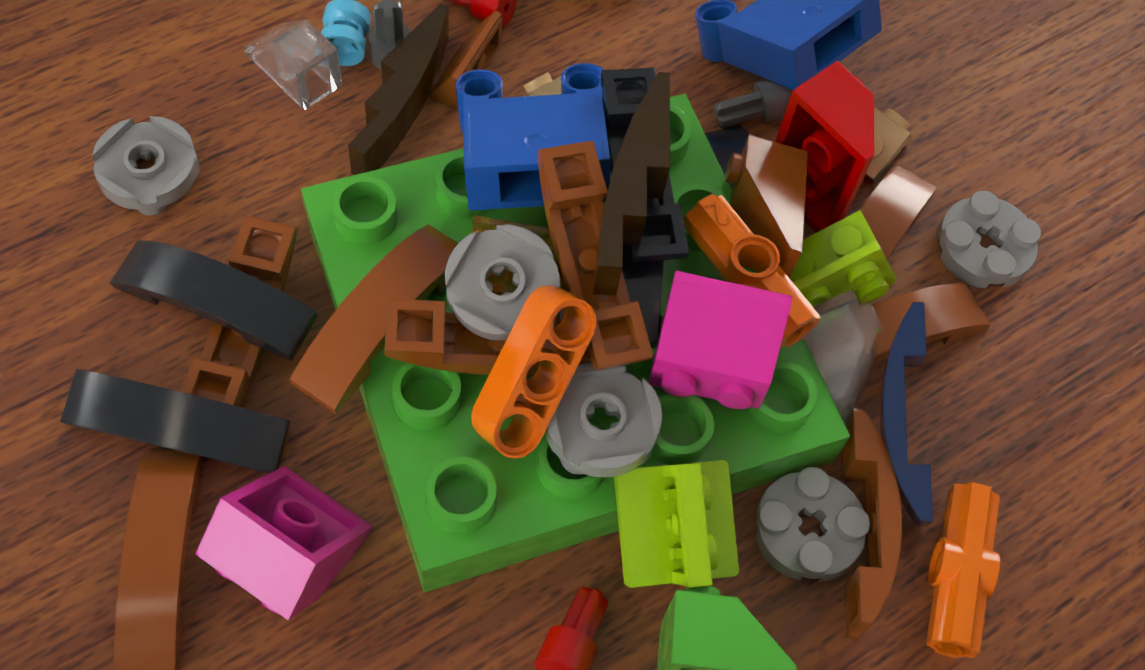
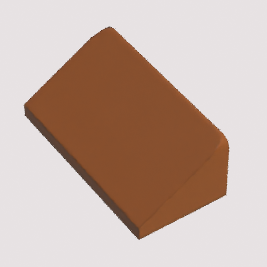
[429,11,503,110]

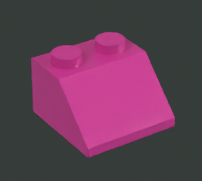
[649,271,792,409]
[195,466,373,620]

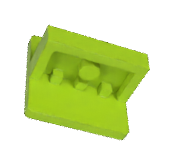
[790,210,897,327]
[614,460,739,588]

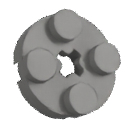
[93,116,200,215]
[936,191,1041,288]
[445,224,560,341]
[545,362,662,477]
[755,467,870,582]

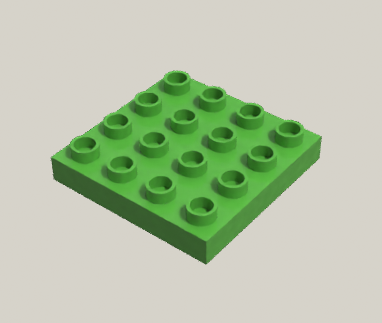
[301,93,850,593]

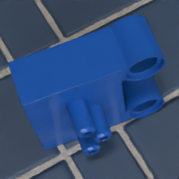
[695,0,882,90]
[455,63,610,211]

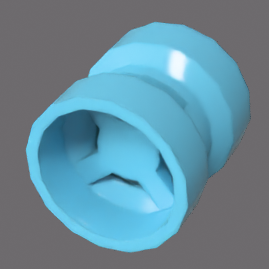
[317,0,371,67]

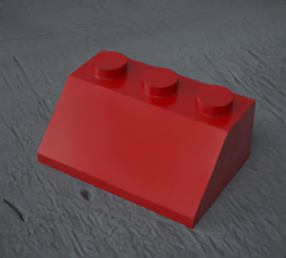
[775,61,874,233]

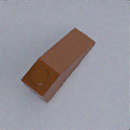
[725,135,808,278]

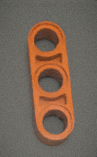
[471,285,596,459]

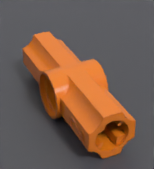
[683,194,821,348]
[926,482,1000,658]

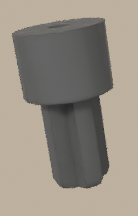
[368,0,410,70]
[714,80,793,128]

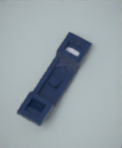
[880,302,933,526]

